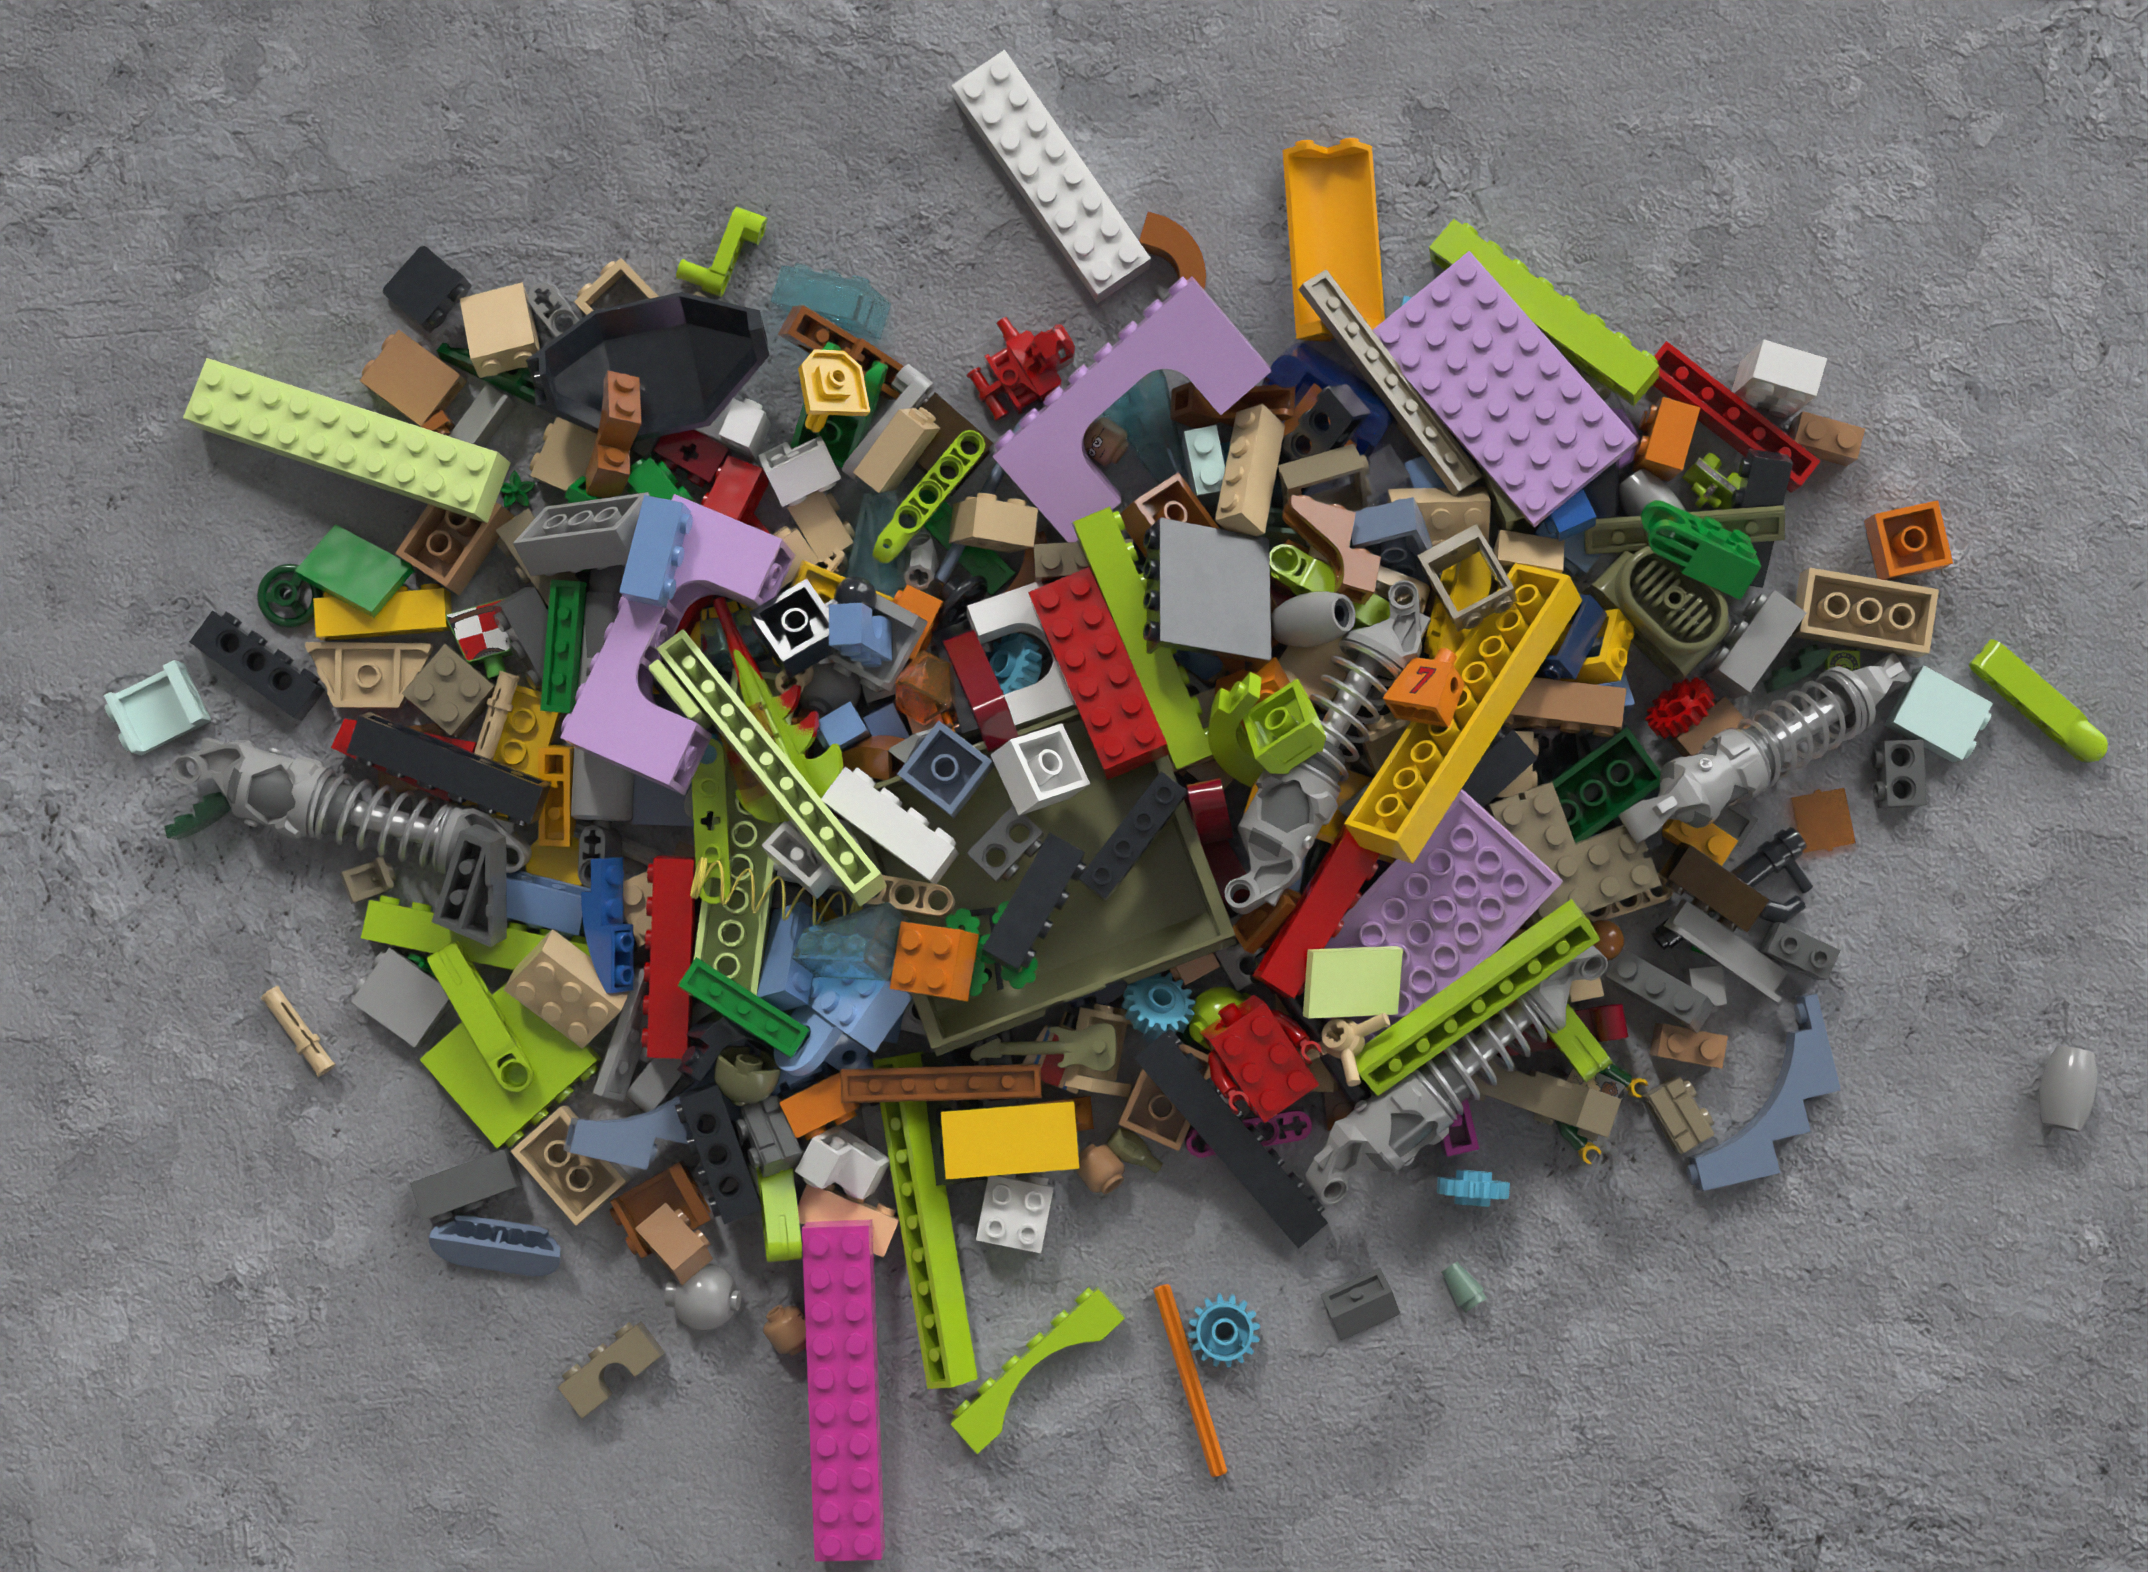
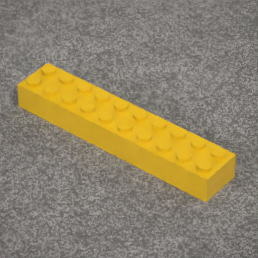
[1344,563,1582,864]

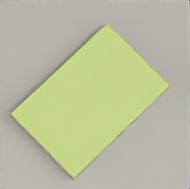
[648,659,712,730]
[1303,946,1403,1019]

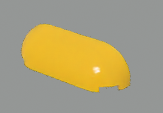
[1424,552,1491,660]

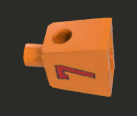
[1383,648,1464,728]

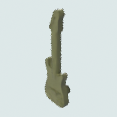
[970,1023,1117,1071]

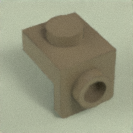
[340,856,396,904]

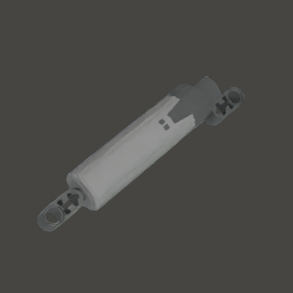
[571,565,634,888]

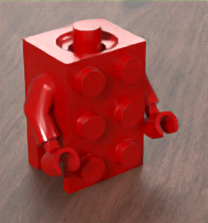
[1199,995,1322,1123]

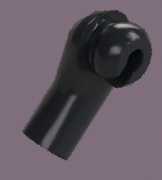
[1759,895,1806,923]

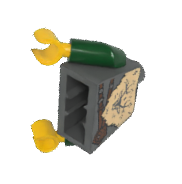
[1546,1063,1648,1164]

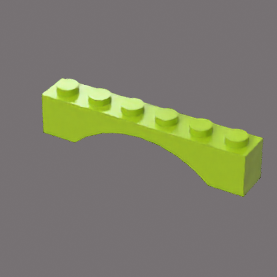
[951,1286,1125,1454]

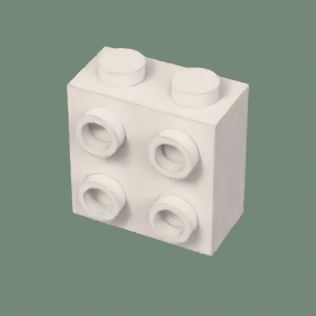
[976,1174,1054,1253]

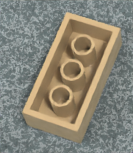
[1790,568,1939,658]

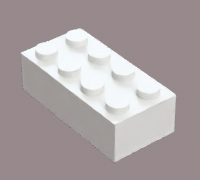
[821,767,959,884]

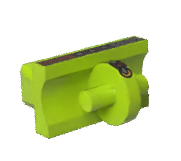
[1682,453,1742,510]

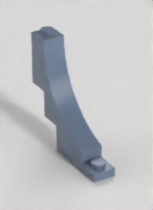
[1686,994,1841,1191]

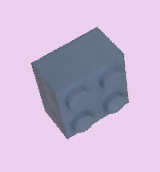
[898,720,995,819]

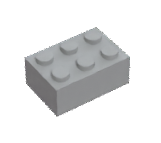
[1703,590,1807,699]

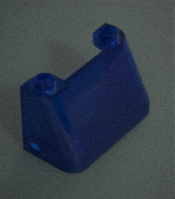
[1262,343,1395,461]

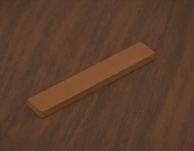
[840,1064,1041,1103]

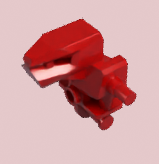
[966,317,1075,422]

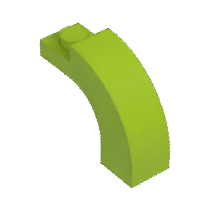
[1208,672,1264,787]

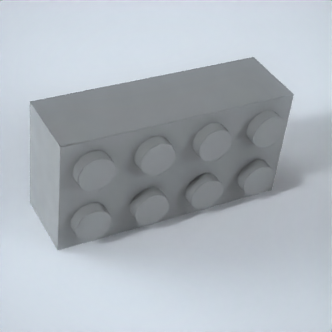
[513,492,649,576]

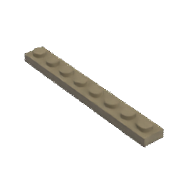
[1298,269,1482,496]

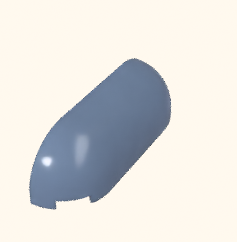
[428,1215,561,1276]

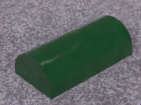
[1551,727,1660,843]

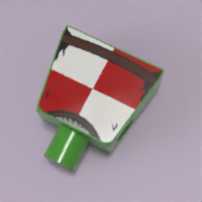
[446,598,513,680]

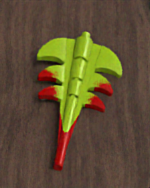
[712,597,843,823]

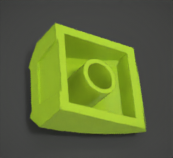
[1243,678,1326,774]

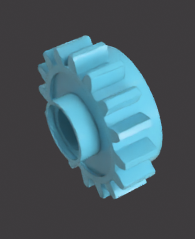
[986,633,1042,695]
[1121,972,1195,1034]
[1188,1293,1260,1367]

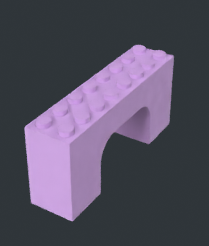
[992,277,1271,542]
[560,494,795,796]

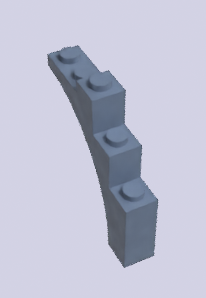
[563,1039,750,1170]

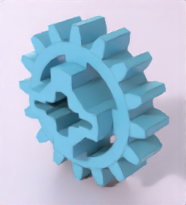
[1437,1170,1510,1207]

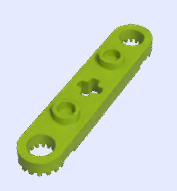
[692,738,731,904]

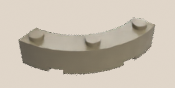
[1471,1059,1622,1141]

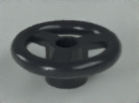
[938,575,988,627]

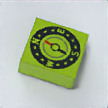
[1825,651,1860,671]

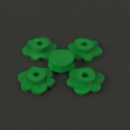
[945,901,1038,996]

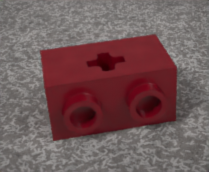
[653,429,733,488]

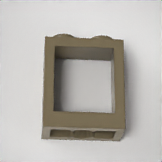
[1278,444,1372,532]
[1417,524,1517,632]

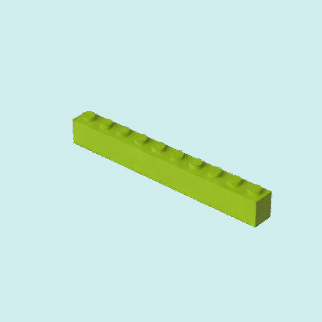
[873,1051,978,1389]

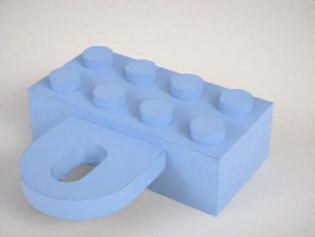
[774,933,913,1076]

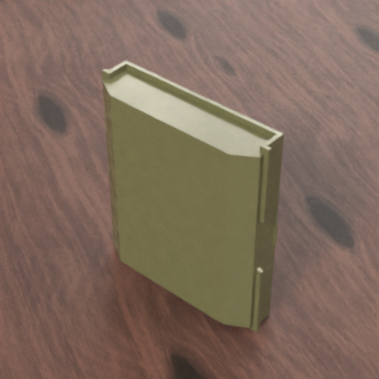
[849,709,1237,1056]

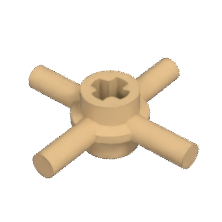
[1298,1013,1390,1086]

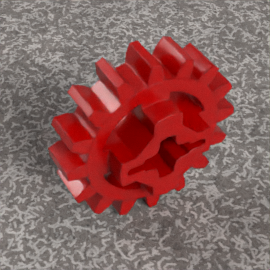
[1645,677,1715,739]

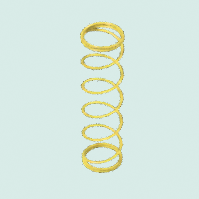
[690,857,863,938]

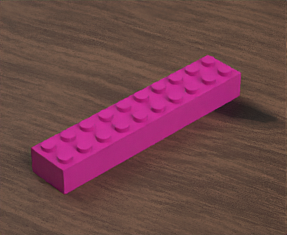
[802,1219,885,1562]

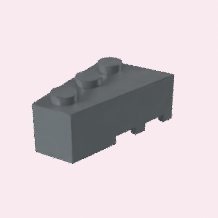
[432,824,507,947]

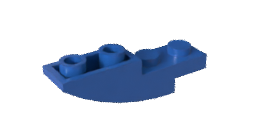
[581,857,634,993]

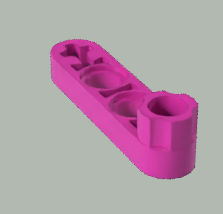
[1185,1111,1312,1158]

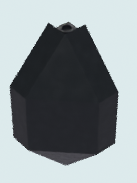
[526,292,770,442]

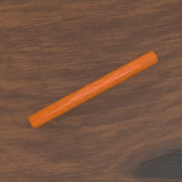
[1154,1284,1227,1477]

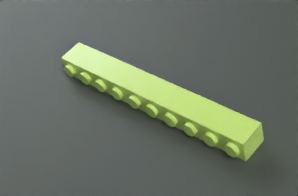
[656,629,887,907]

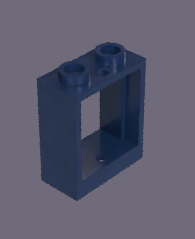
[1534,595,1607,680]

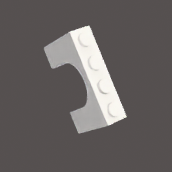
[967,580,1076,731]

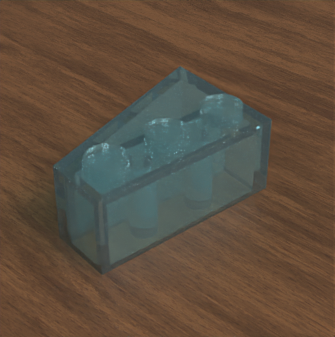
[771,263,891,340]
[847,491,907,595]
[792,901,912,981]

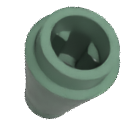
[1441,1261,1487,1313]

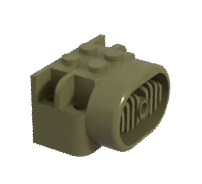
[1582,546,1729,683]

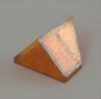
[896,650,952,724]

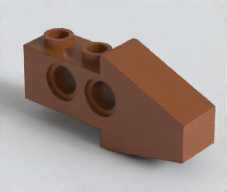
[778,305,904,400]

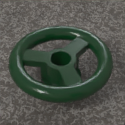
[257,564,322,628]

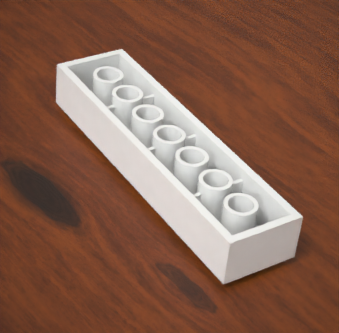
[951,50,1151,304]

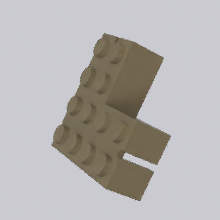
[1484,782,1661,929]

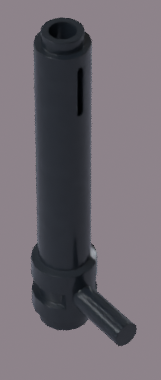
[1652,827,1813,950]
[1250,945,1372,1105]

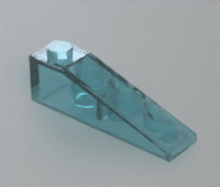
[1102,369,1188,484]

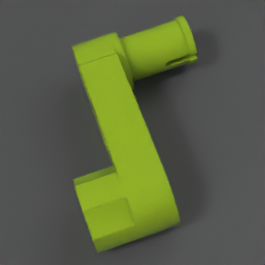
[676,206,768,297]

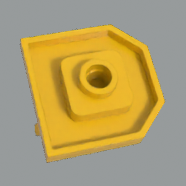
[798,350,870,433]

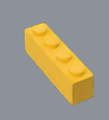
[313,584,452,641]

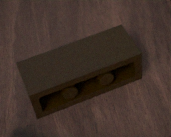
[1659,842,1769,932]

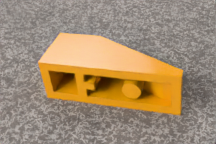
[538,745,576,847]

